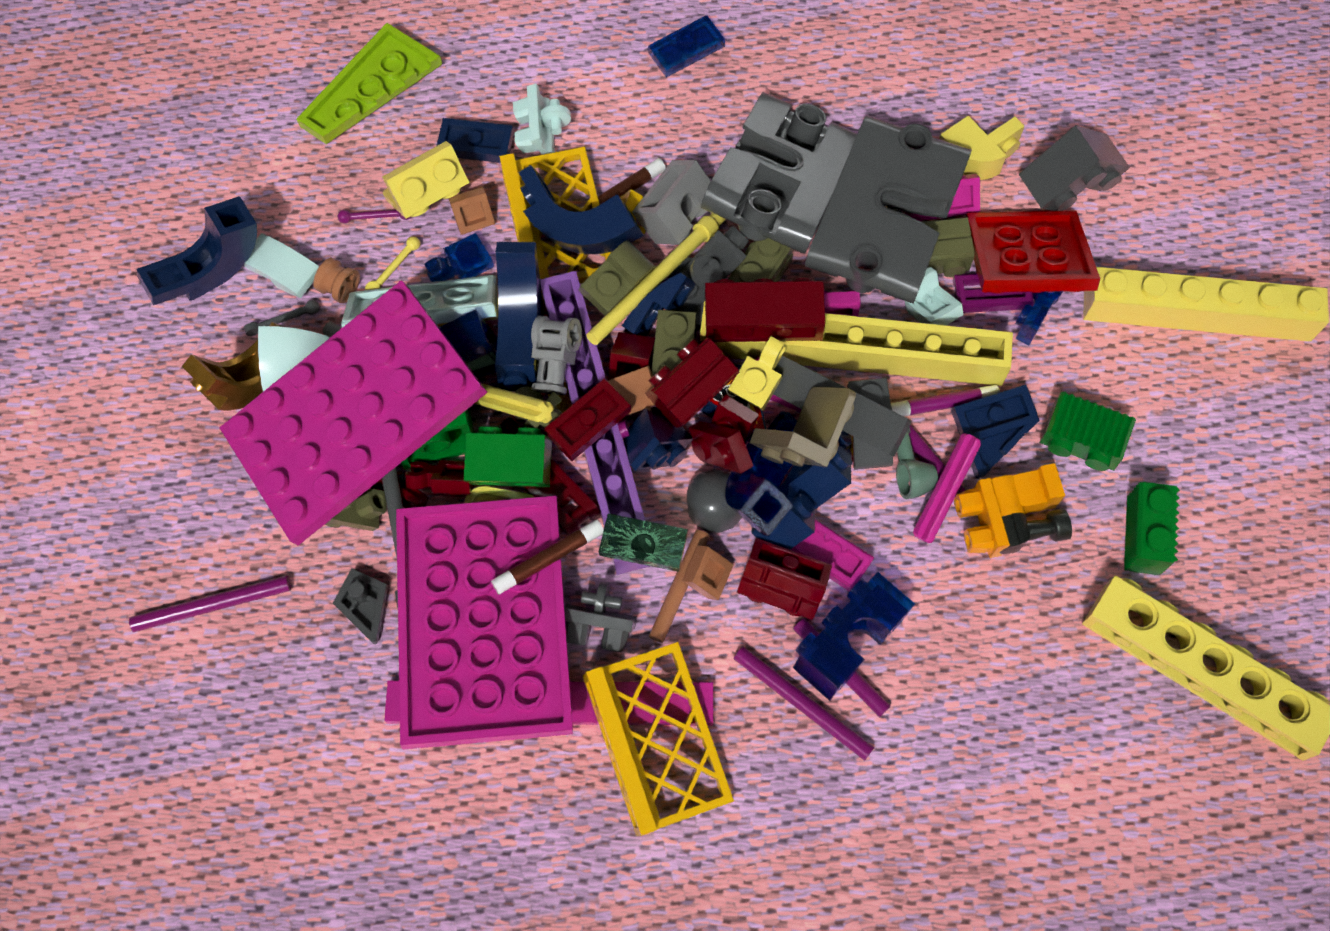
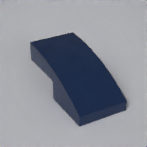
[622,273,696,336]

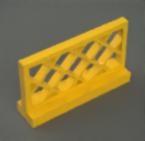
[499,147,612,293]
[582,642,734,836]

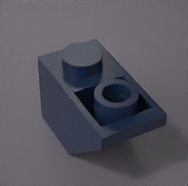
[623,407,693,471]

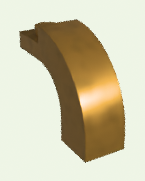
[182,322,283,411]

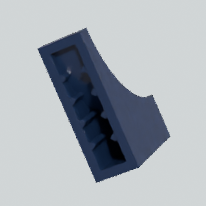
[495,242,544,391]

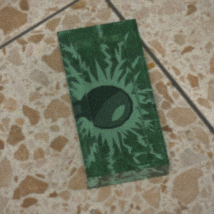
[598,513,688,572]

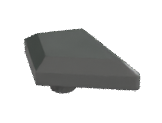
[333,568,388,644]

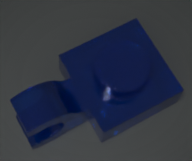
[424,233,494,282]
[1015,291,1063,346]

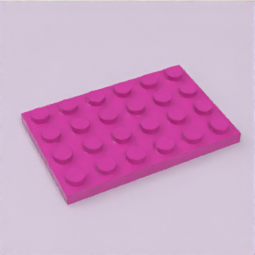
[219,280,488,546]
[396,496,573,750]

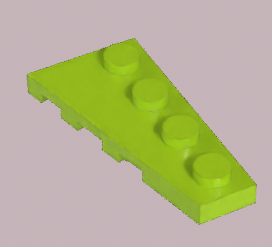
[296,23,442,144]

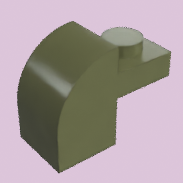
[578,240,655,316]

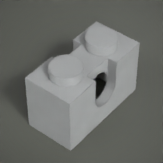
[632,160,711,245]

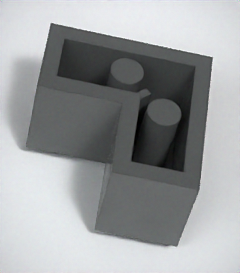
[1019,125,1130,211]

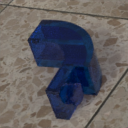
[725,411,797,536]

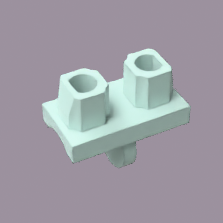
[513,83,571,155]

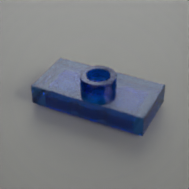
[648,15,725,78]

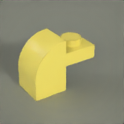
[939,115,1024,180]

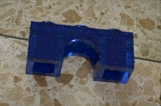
[793,572,915,701]

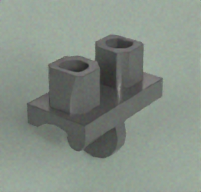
[686,226,749,288]
[565,582,637,652]

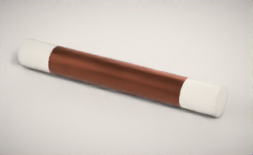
[580,158,666,210]
[491,519,605,595]

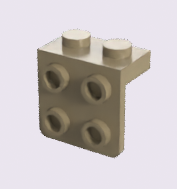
[749,387,856,467]

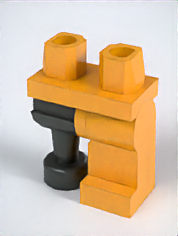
[954,463,1072,558]

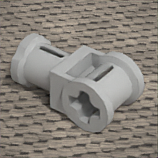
[531,316,582,395]

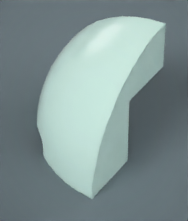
[258,326,330,392]

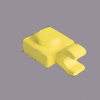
[728,336,787,411]

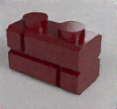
[645,337,740,428]
[736,538,832,620]

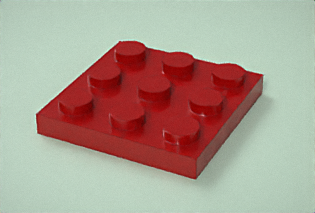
[966,211,1100,294]

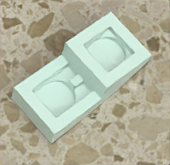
[244,233,319,298]

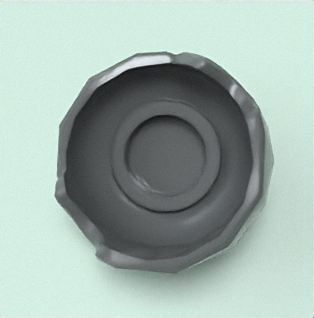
[687,469,745,533]

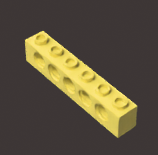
[1082,575,1330,761]

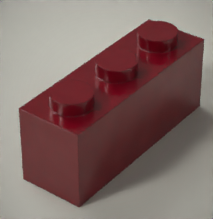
[705,278,825,342]

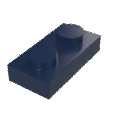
[437,118,514,163]

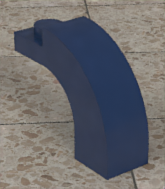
[518,165,644,255]
[136,196,257,305]

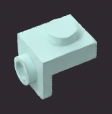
[905,267,964,325]

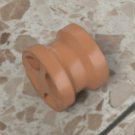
[314,257,360,304]

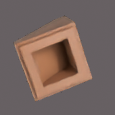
[608,365,654,415]

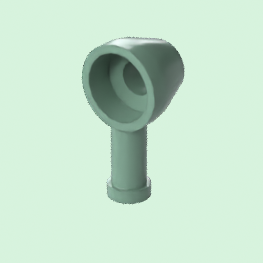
[896,427,938,499]

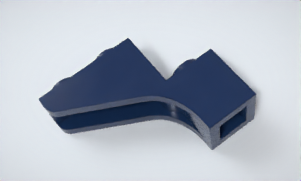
[751,431,852,549]

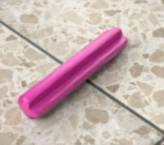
[913,433,981,543]

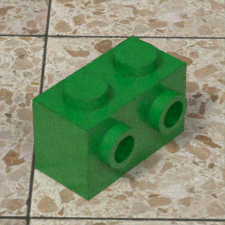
[464,427,552,487]

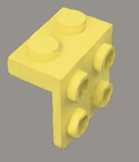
[382,141,469,219]

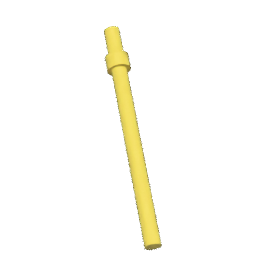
[586,213,726,345]

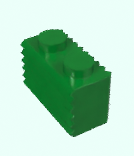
[1039,391,1136,471]
[1124,482,1180,575]

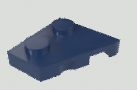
[951,385,1040,479]

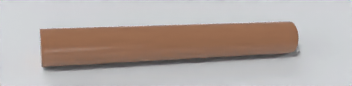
[649,529,710,643]

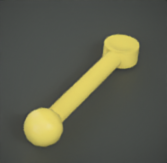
[365,236,421,290]

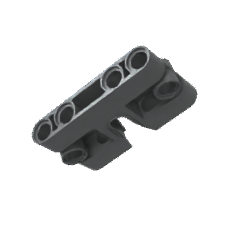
[701,92,857,254]
[805,115,972,304]

